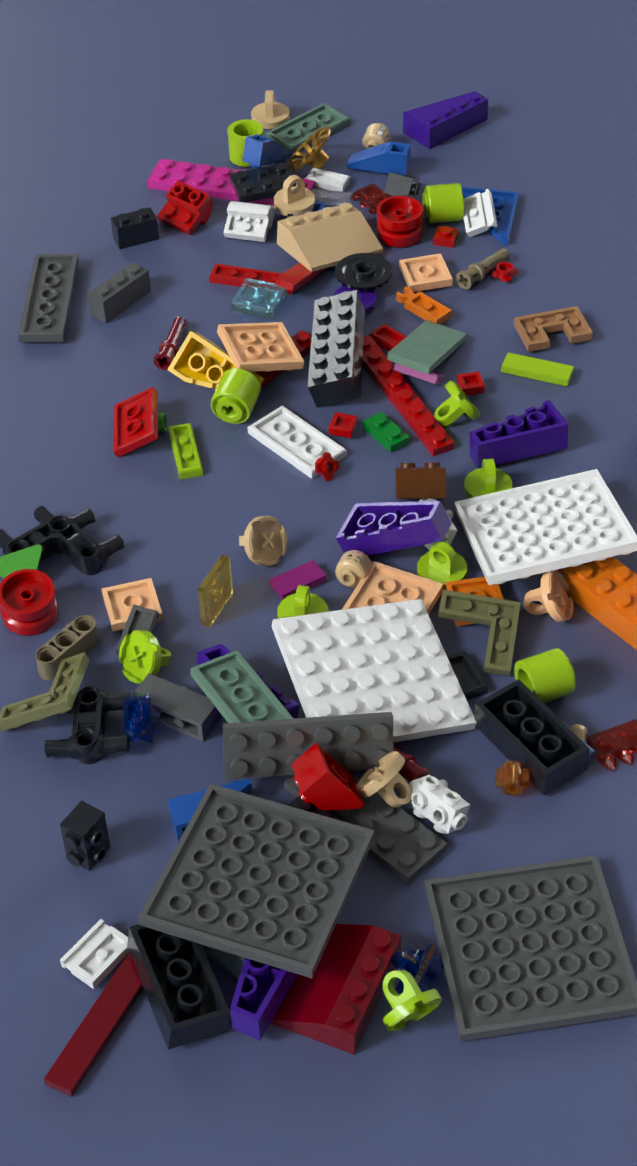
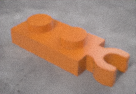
[396,286,452,325]

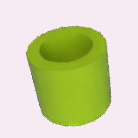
[227,119,264,167]
[422,183,464,224]
[210,368,261,424]
[514,648,576,704]

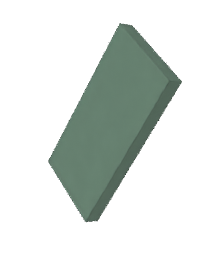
[266,103,351,155]
[387,320,467,374]
[190,650,294,723]

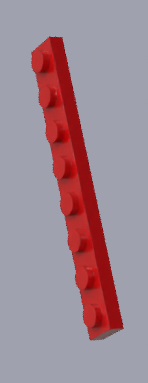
[362,335,454,457]

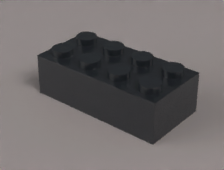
[474,679,590,796]
[127,924,230,1050]

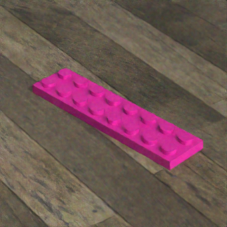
[147,159,315,206]

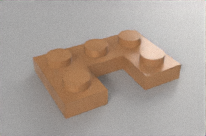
[513,306,593,352]

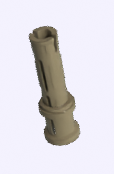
[456,248,510,290]

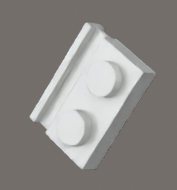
[463,189,497,237]
[60,919,129,989]

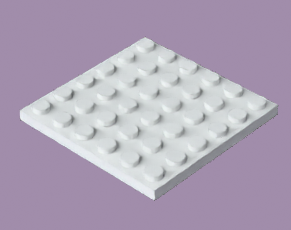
[454,469,637,585]
[271,599,477,743]

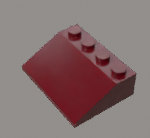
[271,924,401,1055]

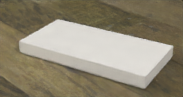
[248,406,347,479]

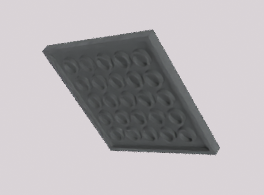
[138,784,375,978]
[424,855,637,1042]

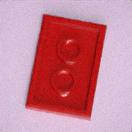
[113,387,158,457]

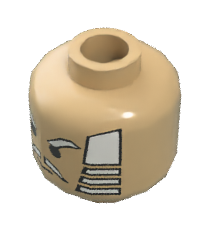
[362,123,391,149]

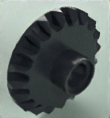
[335,253,392,291]

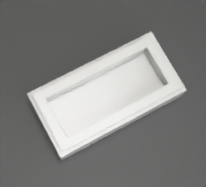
[305,168,351,193]

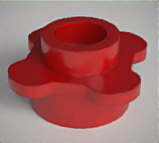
[492,262,518,282]
[315,452,340,481]

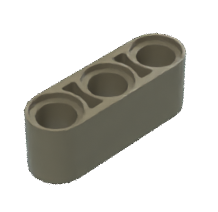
[35,615,99,681]

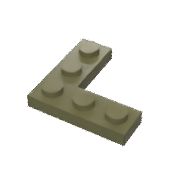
[438,590,521,676]
[0,652,90,731]

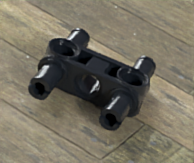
[44,686,133,765]

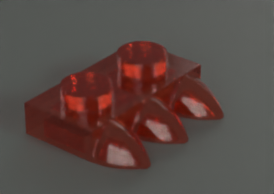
[351,183,391,214]
[587,719,637,771]

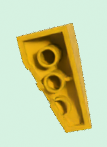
[167,331,264,389]

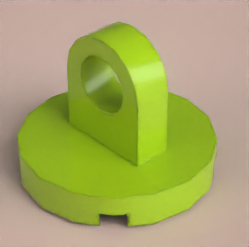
[434,380,480,426]
[464,458,513,499]
[417,541,467,590]
[277,585,328,619]
[119,630,172,684]
[383,970,442,1032]

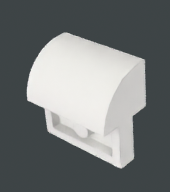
[223,201,276,242]

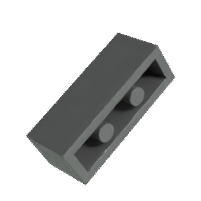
[87,262,151,323]
[132,673,220,742]

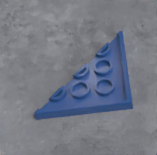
[461,187,519,246]

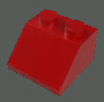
[291,742,365,811]

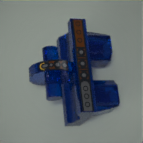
[123,692,154,743]
[392,943,444,995]

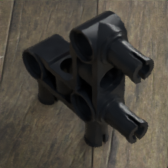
[0,506,125,575]

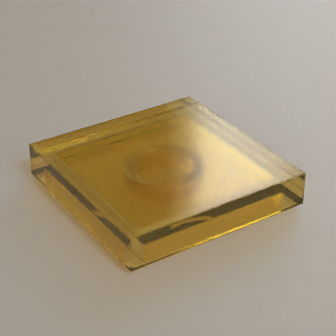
[198,555,233,627]

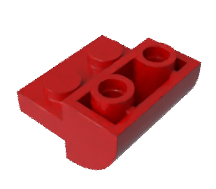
[156,180,212,236]

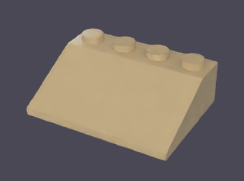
[277,203,383,272]

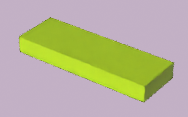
[501,352,574,387]
[168,423,203,479]

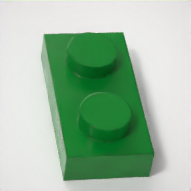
[363,412,410,453]

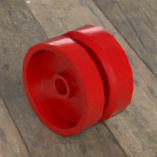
[377,196,423,247]
[0,569,58,636]

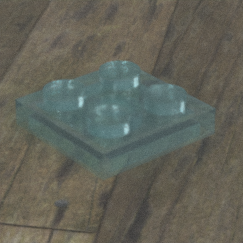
[230,278,287,319]

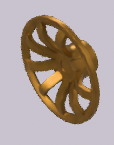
[288,126,331,172]

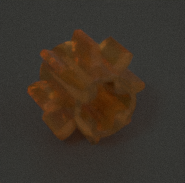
[495,760,529,796]

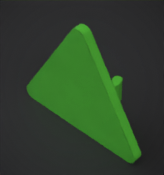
[0,544,42,579]

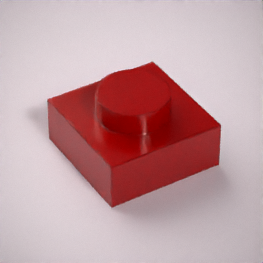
[433,226,459,248]
[457,371,485,396]
[328,412,358,438]

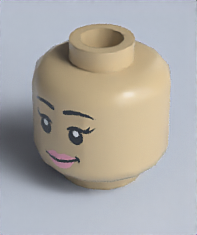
[335,550,371,588]

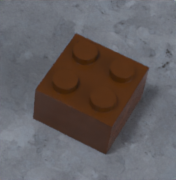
[395,462,446,499]

